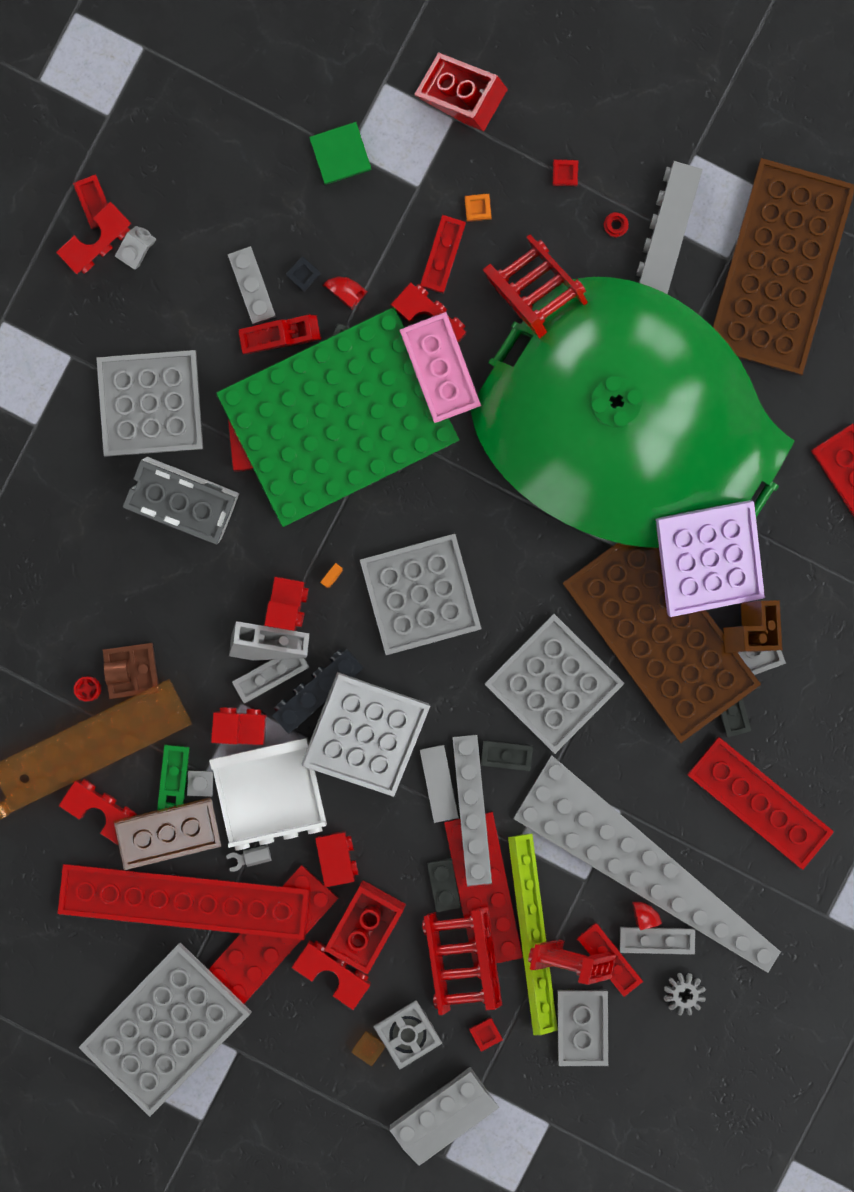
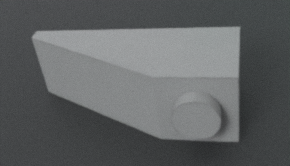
[229,621,309,660]

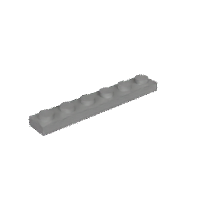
[453,735,492,886]

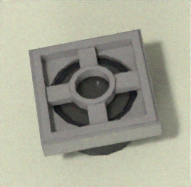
[374,1000,442,1070]

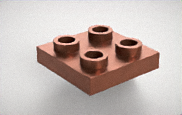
[103,643,160,699]

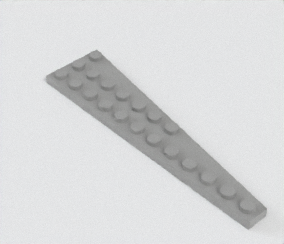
[513,755,781,973]

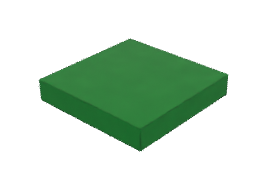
[309,122,372,185]

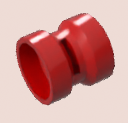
[74,677,102,701]

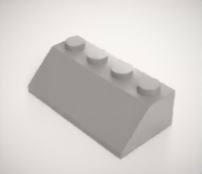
[390,1067,499,1166]

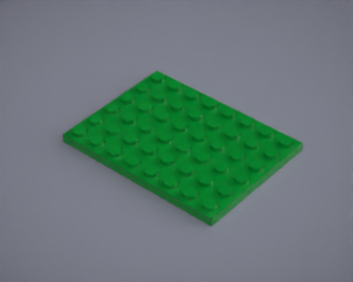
[216,308,459,528]

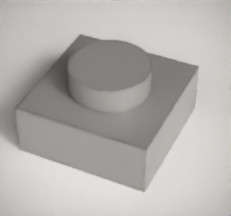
[187,770,214,797]

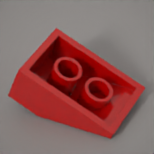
[414,52,508,131]
[324,880,406,975]

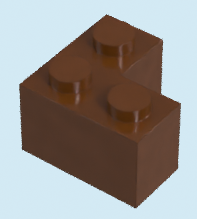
[724,600,782,653]

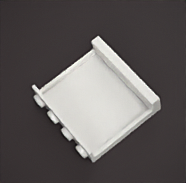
[209,737,327,851]

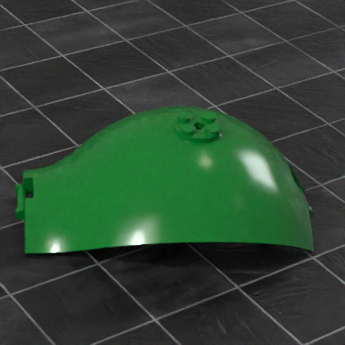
[471,277,794,548]

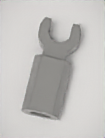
[226,845,272,872]

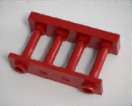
[483,234,588,339]
[422,906,502,1015]
[528,940,616,985]

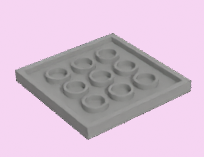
[97,350,203,457]
[360,534,481,655]
[485,614,625,754]
[301,672,430,797]

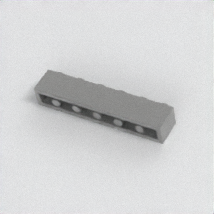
[636,161,703,294]

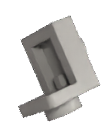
[115,226,156,270]

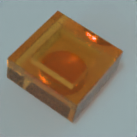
[351,1031,386,1066]

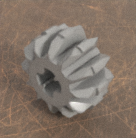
[664,973,706,1015]

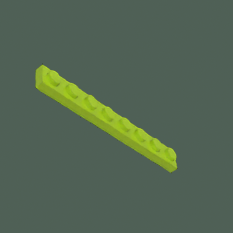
[508,833,558,1035]

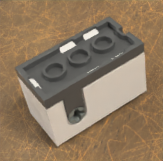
[123,457,239,544]

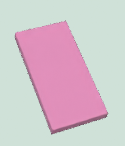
[400,312,481,423]

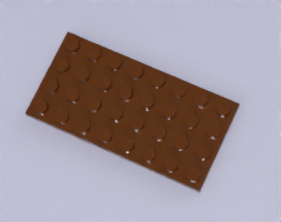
[713,158,854,376]
[563,543,761,744]

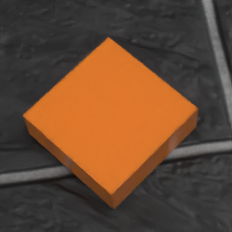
[465,194,491,222]
[320,563,343,588]

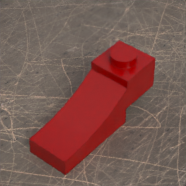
[239,315,321,354]

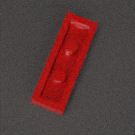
[420,215,466,294]
[577,923,643,997]

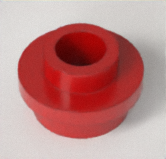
[604,212,629,237]

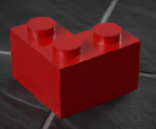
[264,577,309,631]
[211,707,267,745]

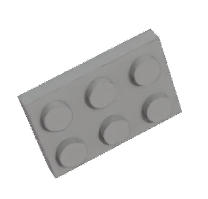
[558,990,608,1066]

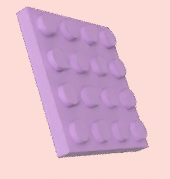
[656,500,765,617]

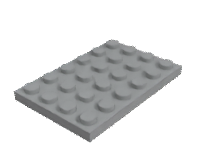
[79,943,252,1117]

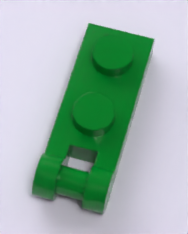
[157,745,190,810]

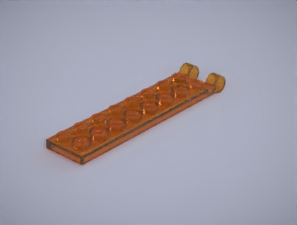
[0,679,192,819]

